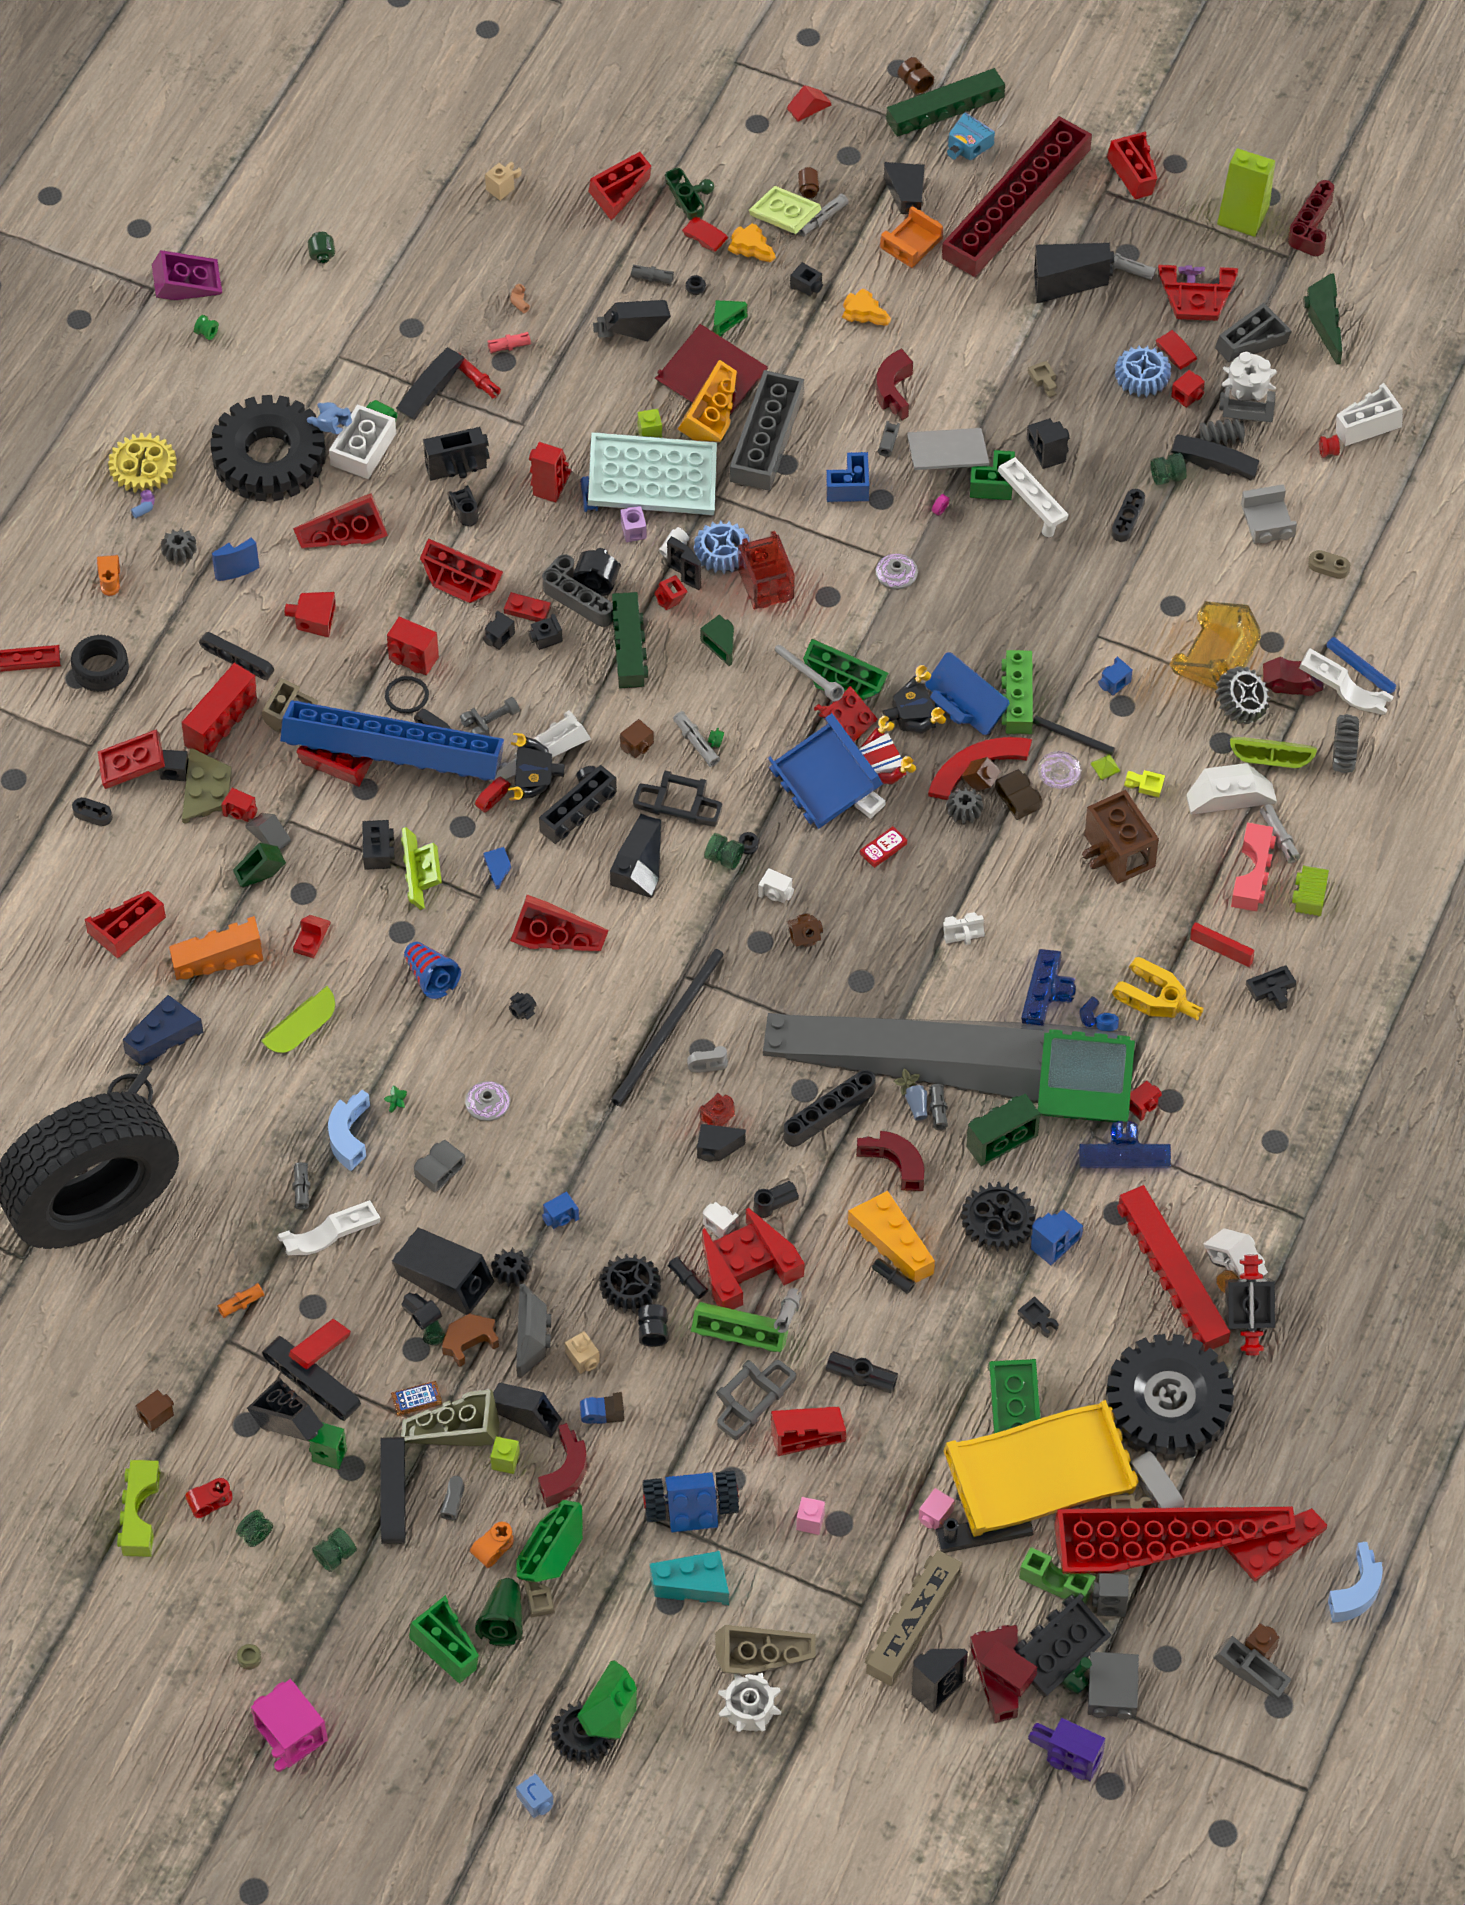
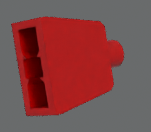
[284,592,336,637]

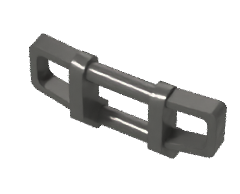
[716,1360,796,1440]

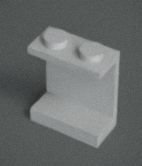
[1241,484,1297,544]

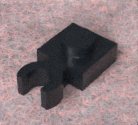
[1017,1296,1059,1338]

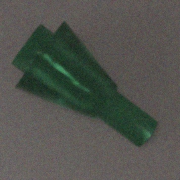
[423,1320,445,1346]

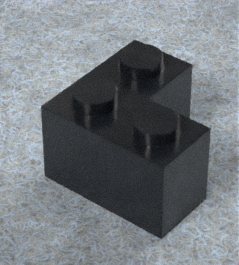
[1027,418,1070,469]

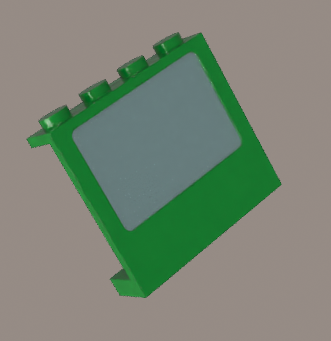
[1038,1029,1135,1124]

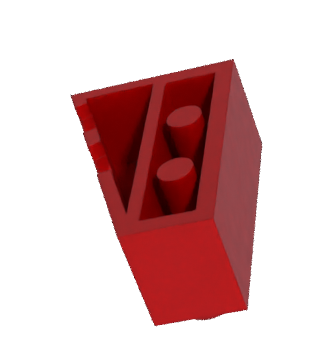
[588,151,652,221]
[529,442,572,503]

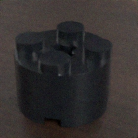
[573,548,621,596]

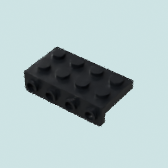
[1013,1593,1112,1697]

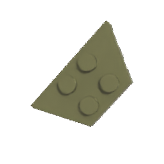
[182,749,232,824]

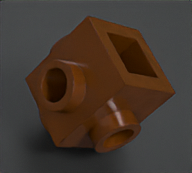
[787,913,823,947]

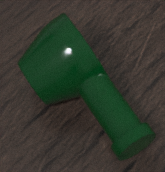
[1061,1657,1092,1694]

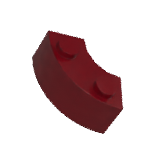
[1263,656,1324,696]

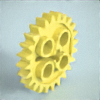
[108,433,177,493]

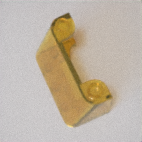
[1170,601,1261,690]

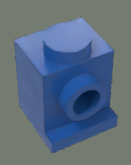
[1098,656,1133,696]
[542,1192,579,1229]

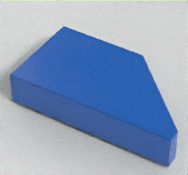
[483,847,511,889]

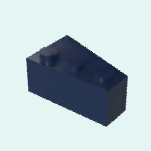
[122,995,204,1065]

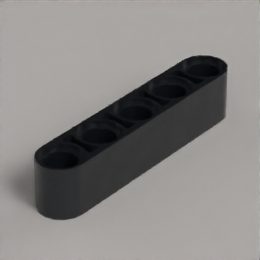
[784,1070,876,1147]
[262,1336,361,1421]
[380,1437,406,1544]

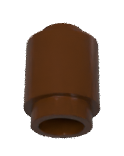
[798,167,819,199]

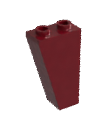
[969,1625,1019,1724]

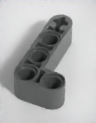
[542,554,613,627]

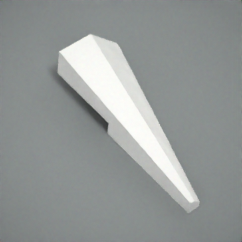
[488,710,591,784]

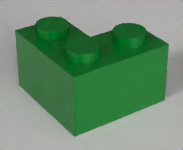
[970,450,1015,500]

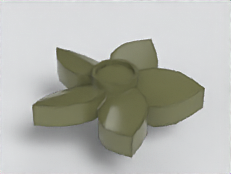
[893,1068,920,1096]

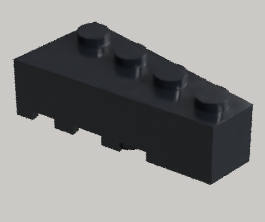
[247,1377,324,1441]

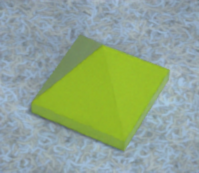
[1091,754,1120,780]

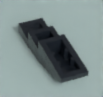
[396,347,465,421]
[1171,434,1260,480]

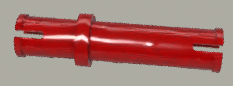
[458,353,501,399]

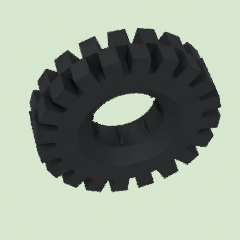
[211,395,326,502]

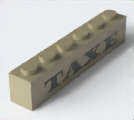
[865,1550,963,1686]

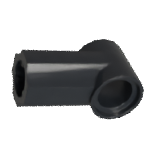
[753,1181,799,1218]
[401,1292,442,1330]

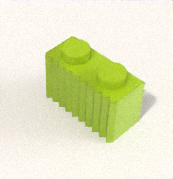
[1292,865,1329,916]

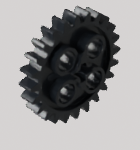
[961,1182,1036,1252]

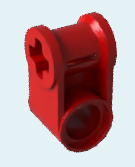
[185,1478,233,1518]

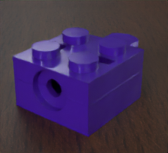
[1028,1717,1106,1782]

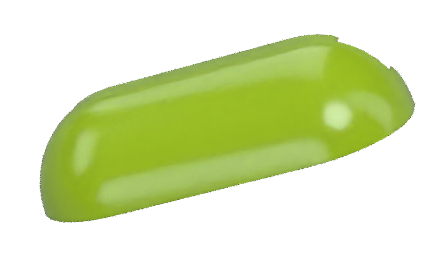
[1230,737,1317,768]
[261,986,335,1053]

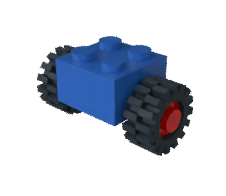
[643,1470,739,1533]

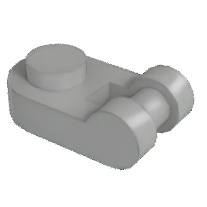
[687,1046,728,1073]

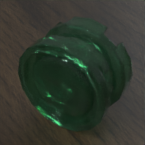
[236,1510,274,1547]

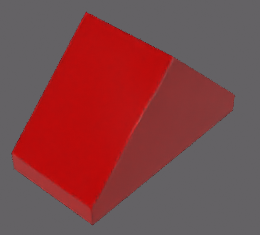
[787,85,831,122]

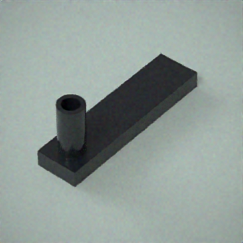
[936,1518,1034,1553]

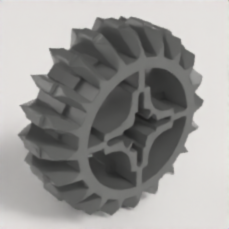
[1215,666,1271,724]
[1332,714,1359,773]

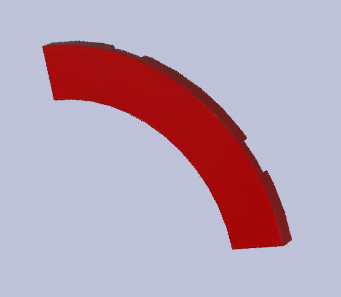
[928,737,1032,800]

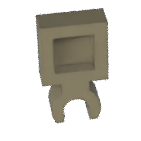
[1110,1495,1151,1509]

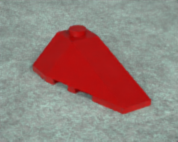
[293,493,388,548]

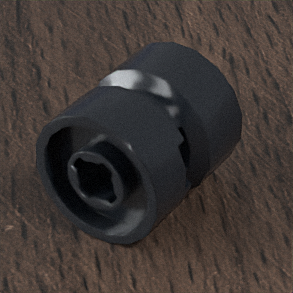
[638,1304,669,1347]

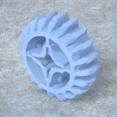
[1115,345,1171,397]
[694,520,751,574]

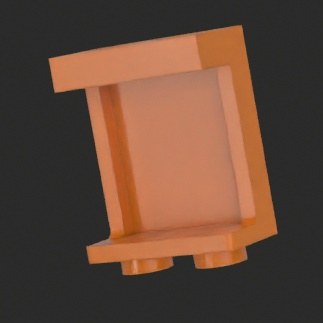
[880,206,943,268]

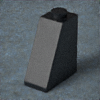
[884,162,925,215]
[604,300,671,342]
[493,1382,562,1438]

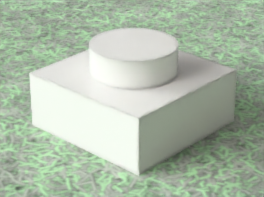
[854,791,885,819]

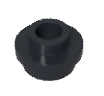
[685,275,706,295]

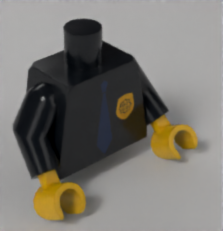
[883,665,946,734]
[508,733,565,801]

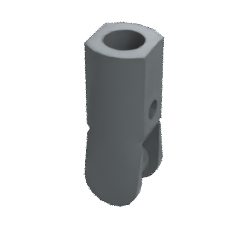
[878,421,900,457]
[440,1476,465,1520]

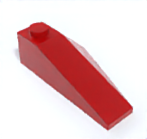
[510,895,609,951]

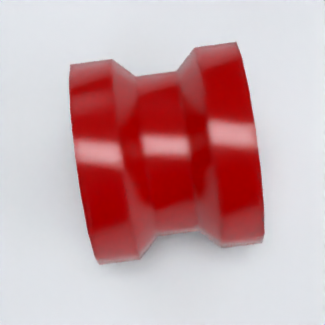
[1319,435,1340,457]

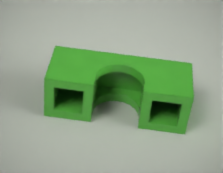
[1019,1547,1096,1604]

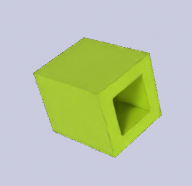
[637,409,662,438]
[490,1436,520,1474]

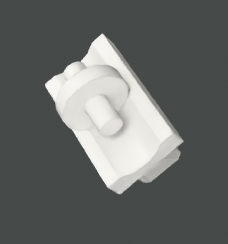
[943,912,985,945]

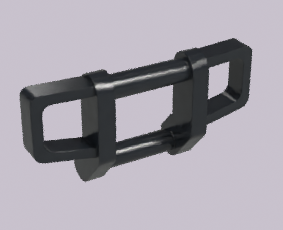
[633,770,722,827]

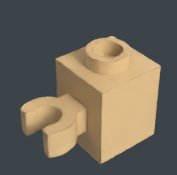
[485,162,521,200]
[565,1331,600,1374]

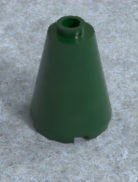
[475,1578,523,1647]

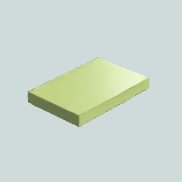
[749,186,821,234]

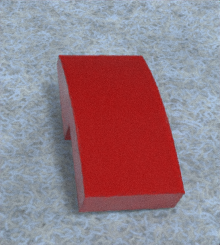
[682,217,728,252]
[1155,330,1197,370]

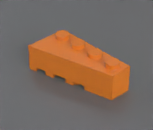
[169,916,263,980]

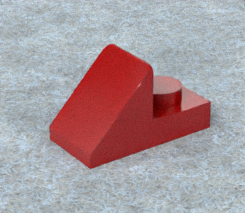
[293,915,331,959]

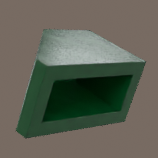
[700,614,734,666]
[233,843,286,887]

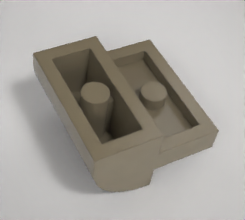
[262,678,318,732]

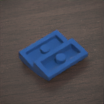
[212,537,260,581]

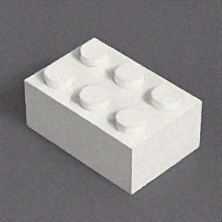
[329,404,396,479]

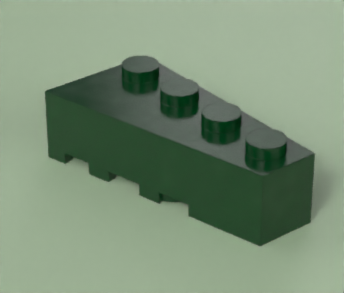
[612,592,648,689]

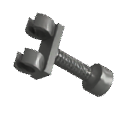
[460,696,520,736]

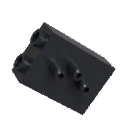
[423,427,490,481]

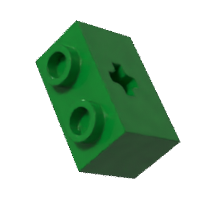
[308,1422,347,1470]

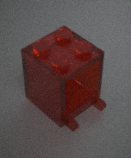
[738,531,795,609]

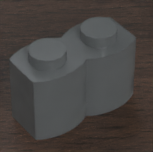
[414,1140,466,1193]

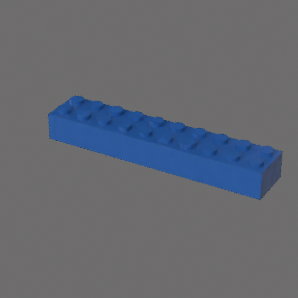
[280,700,504,781]

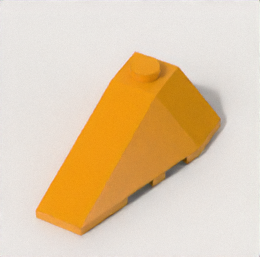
[677,360,737,442]

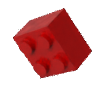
[387,616,439,676]

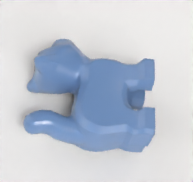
[307,402,352,434]

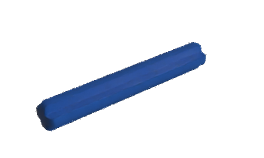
[1327,637,1396,695]

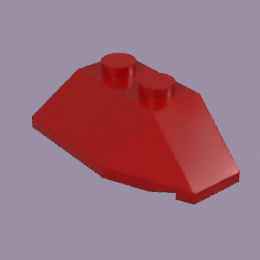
[420,538,503,603]

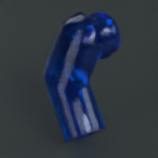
[1079,996,1099,1027]

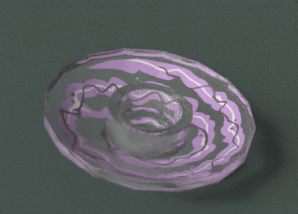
[1038,751,1082,789]

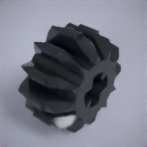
[491,1247,530,1288]

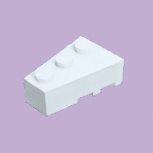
[1336,383,1403,446]

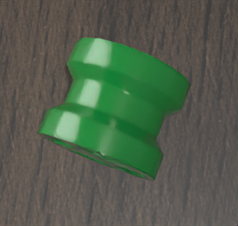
[194,315,219,340]

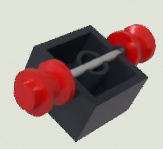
[1225,1254,1275,1356]

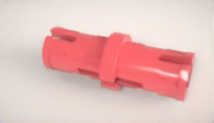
[487,332,531,354]

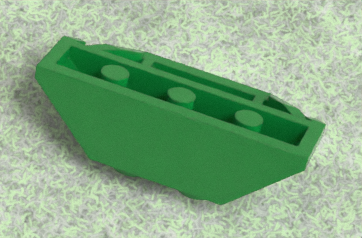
[803,639,889,700]
[516,1500,583,1582]
[577,1660,637,1740]

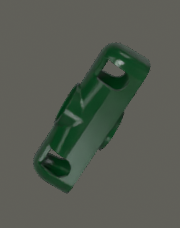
[665,168,715,221]

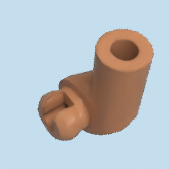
[510,284,530,313]

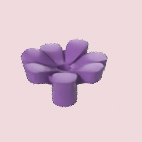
[1178,265,1205,283]

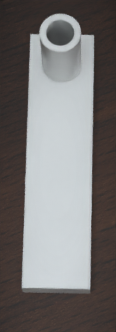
[998,457,1068,537]

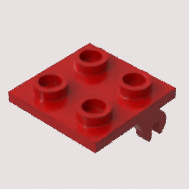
[814,686,878,742]

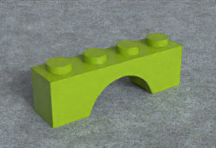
[117,1460,161,1557]

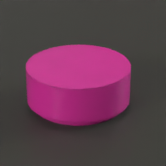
[931,494,950,516]

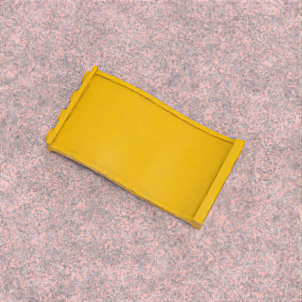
[943,1400,1138,1537]

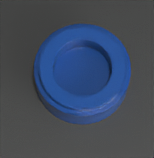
[1096,1013,1119,1031]

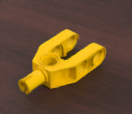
[1112,957,1204,1021]

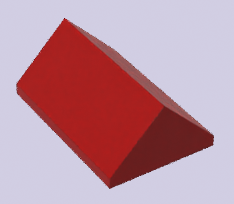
[296,745,373,787]

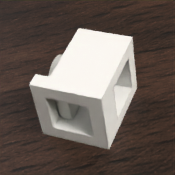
[758,868,794,903]
[703,1202,739,1238]

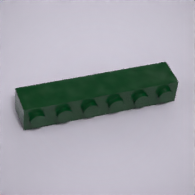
[886,68,1005,137]

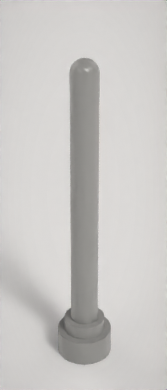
[775,645,844,701]

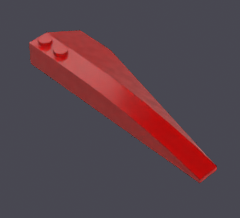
[1054,1506,1296,1574]

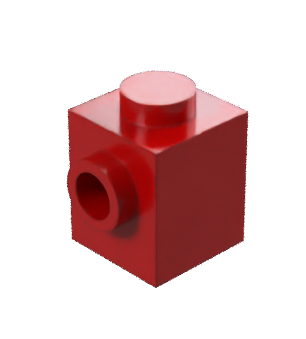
[1171,370,1205,408]

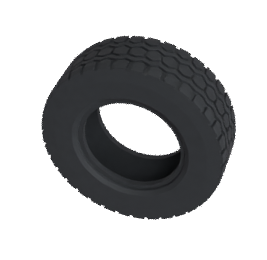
[0,1092,179,1249]

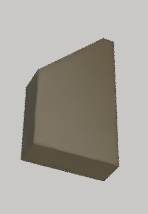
[523,1580,555,1618]

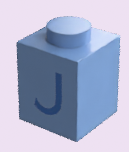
[516,1773,554,1818]

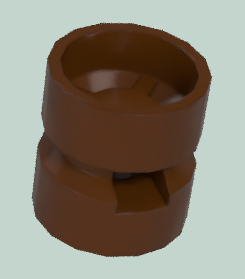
[897,57,935,95]

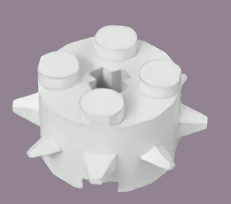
[1222,352,1277,401]
[718,1673,782,1732]

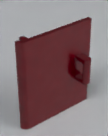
[654,324,769,415]

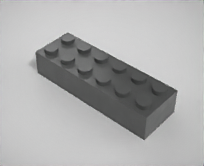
[730,370,804,491]

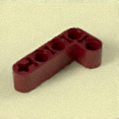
[1288,180,1334,257]

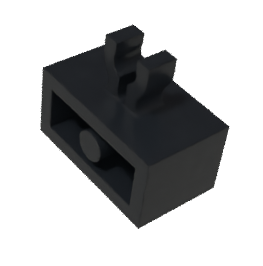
[362,820,395,870]

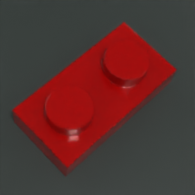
[504,592,551,622]

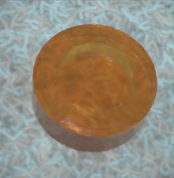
[1216,1270,1239,1293]

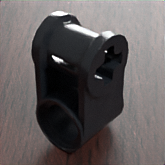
[447,485,478,526]

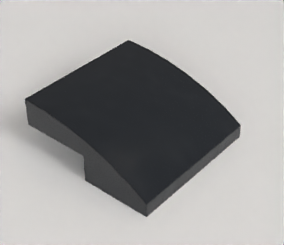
[667,536,701,590]

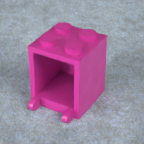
[251,1679,328,1772]

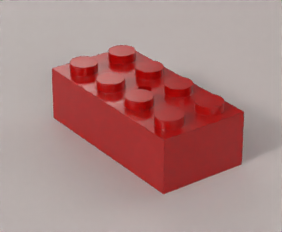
[182,663,257,755]

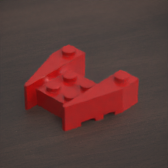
[702,1208,805,1310]

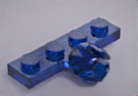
[1021,949,1076,1026]
[1079,1121,1171,1168]

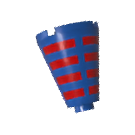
[404,942,461,999]

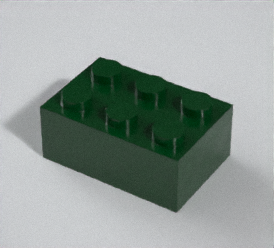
[966,1093,1040,1167]

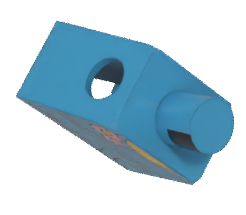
[947,113,995,160]

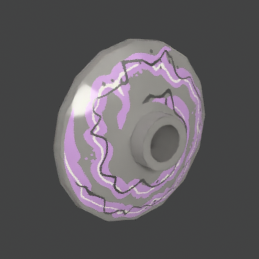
[875,554,918,589]
[465,1081,510,1121]

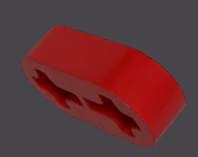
[475,776,511,813]

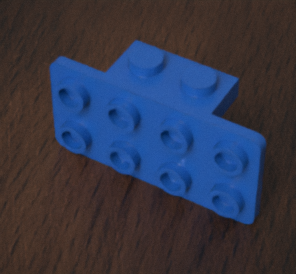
[925,652,1009,735]

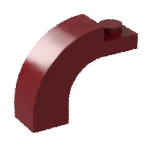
[876,348,913,420]
[856,1131,924,1191]
[538,1423,587,1508]

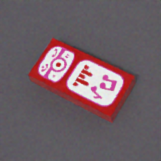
[860,826,908,868]

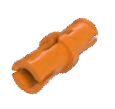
[217,1284,265,1318]

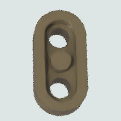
[1308,550,1350,579]

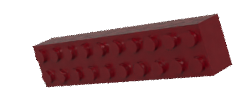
[942,116,1092,277]

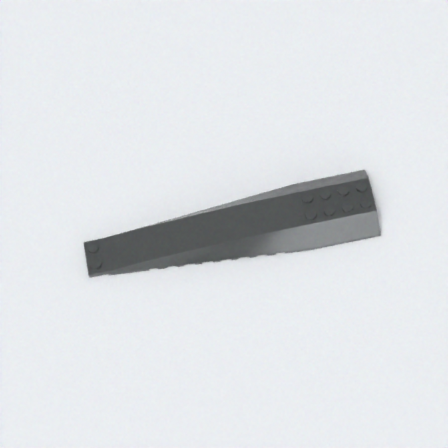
[763,1013,1127,1103]

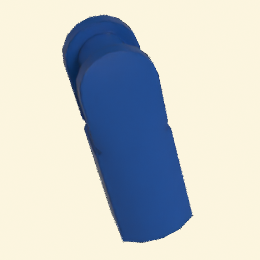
[580,476,598,512]

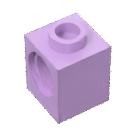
[621,506,647,542]

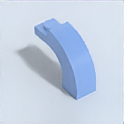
[328,1090,370,1171]
[1328,1542,1382,1623]

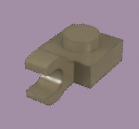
[1028,361,1057,398]

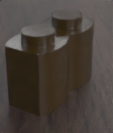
[995,769,1042,820]

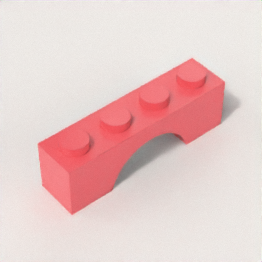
[1231,822,1276,912]

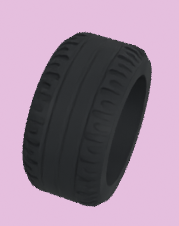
[71,634,129,692]

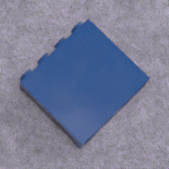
[768,713,883,829]

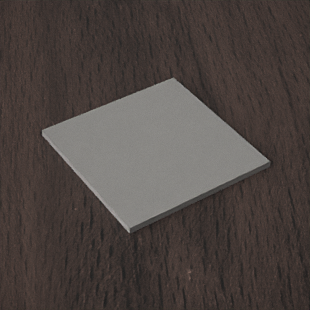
[907,428,989,470]

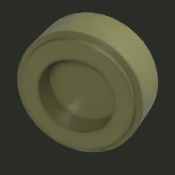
[237,1644,262,1670]

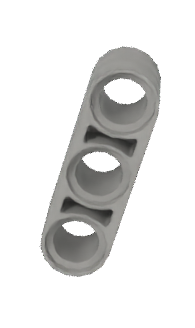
[1129,1451,1185,1508]

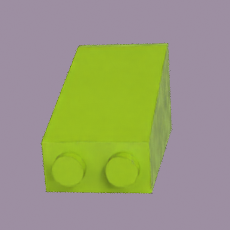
[1217,148,1276,237]

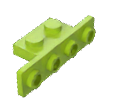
[401,827,442,910]

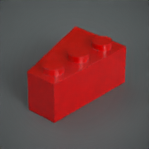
[1106,131,1157,200]
[85,891,166,959]
[771,1406,846,1456]

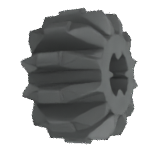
[161,528,197,564]
[946,787,983,825]

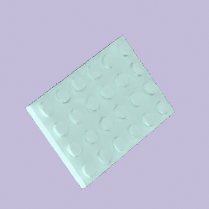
[588,433,717,515]

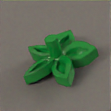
[384,1085,407,1113]

